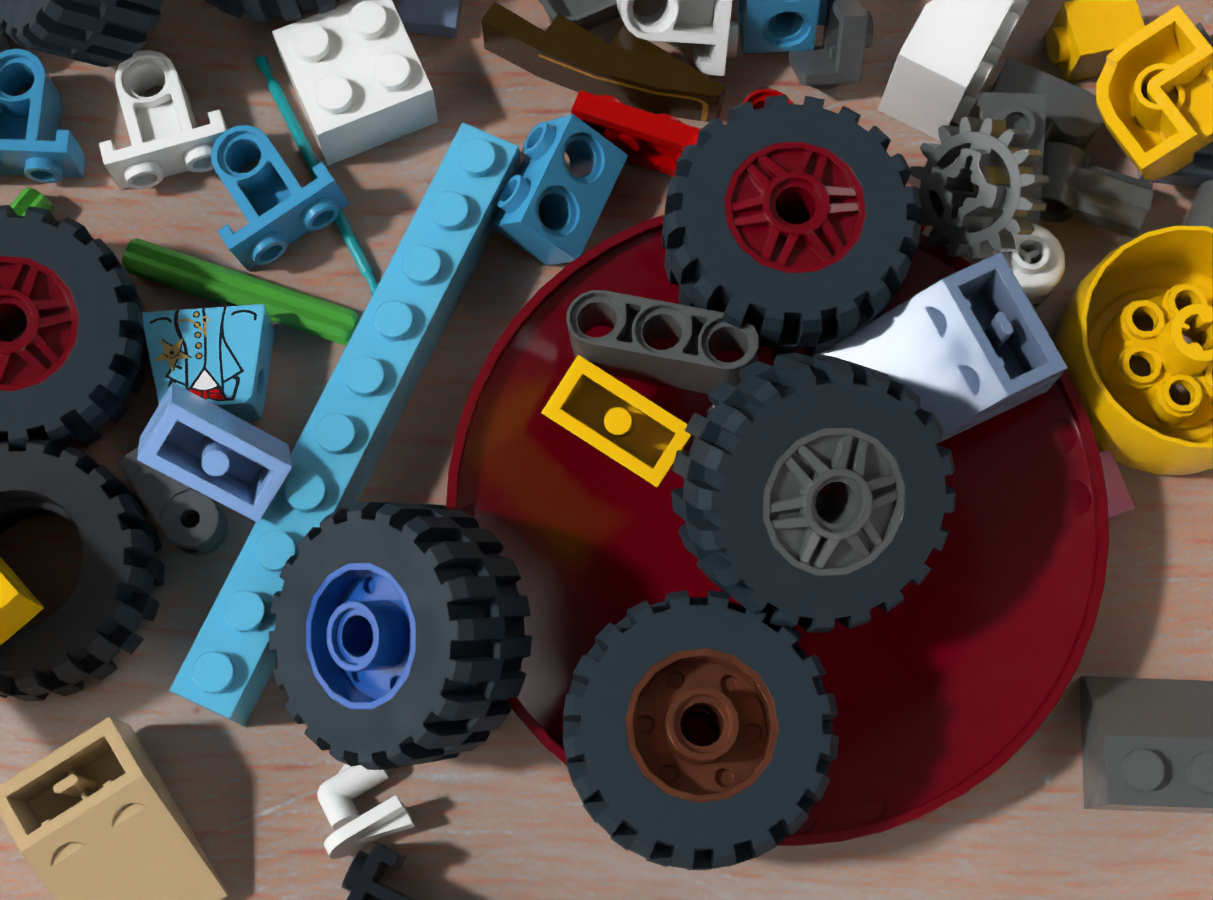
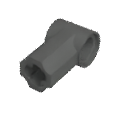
[1040,142,1154,237]

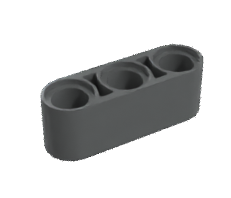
[566,290,759,394]

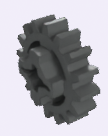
[910,117,1049,259]

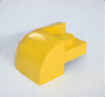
[1096,5,1213,180]

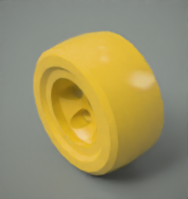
[1054,226,1213,475]

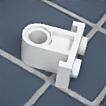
[616,0,739,76]
[98,50,228,190]

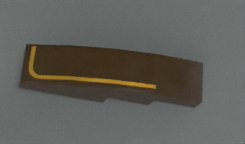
[481,2,726,122]

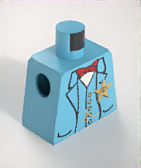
[142,304,275,421]

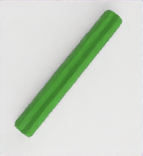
[122,238,359,345]

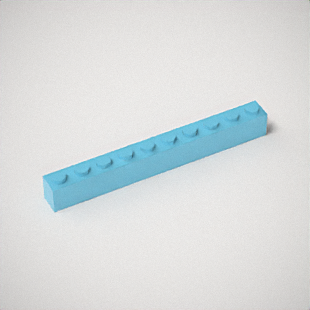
[169,122,520,727]

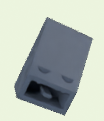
[818,252,1068,444]

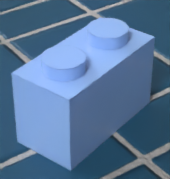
[137,382,292,522]

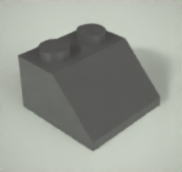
[1080,676,1213,814]

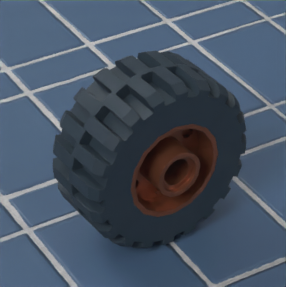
[563,590,839,870]

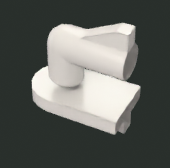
[317,764,415,859]

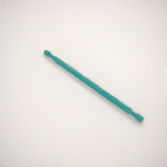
[255,55,378,296]

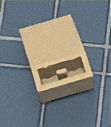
[0,716,229,900]

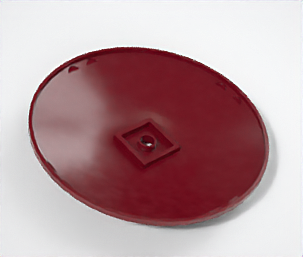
[446,215,1109,847]

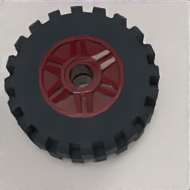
[662,95,921,360]
[0,205,149,451]

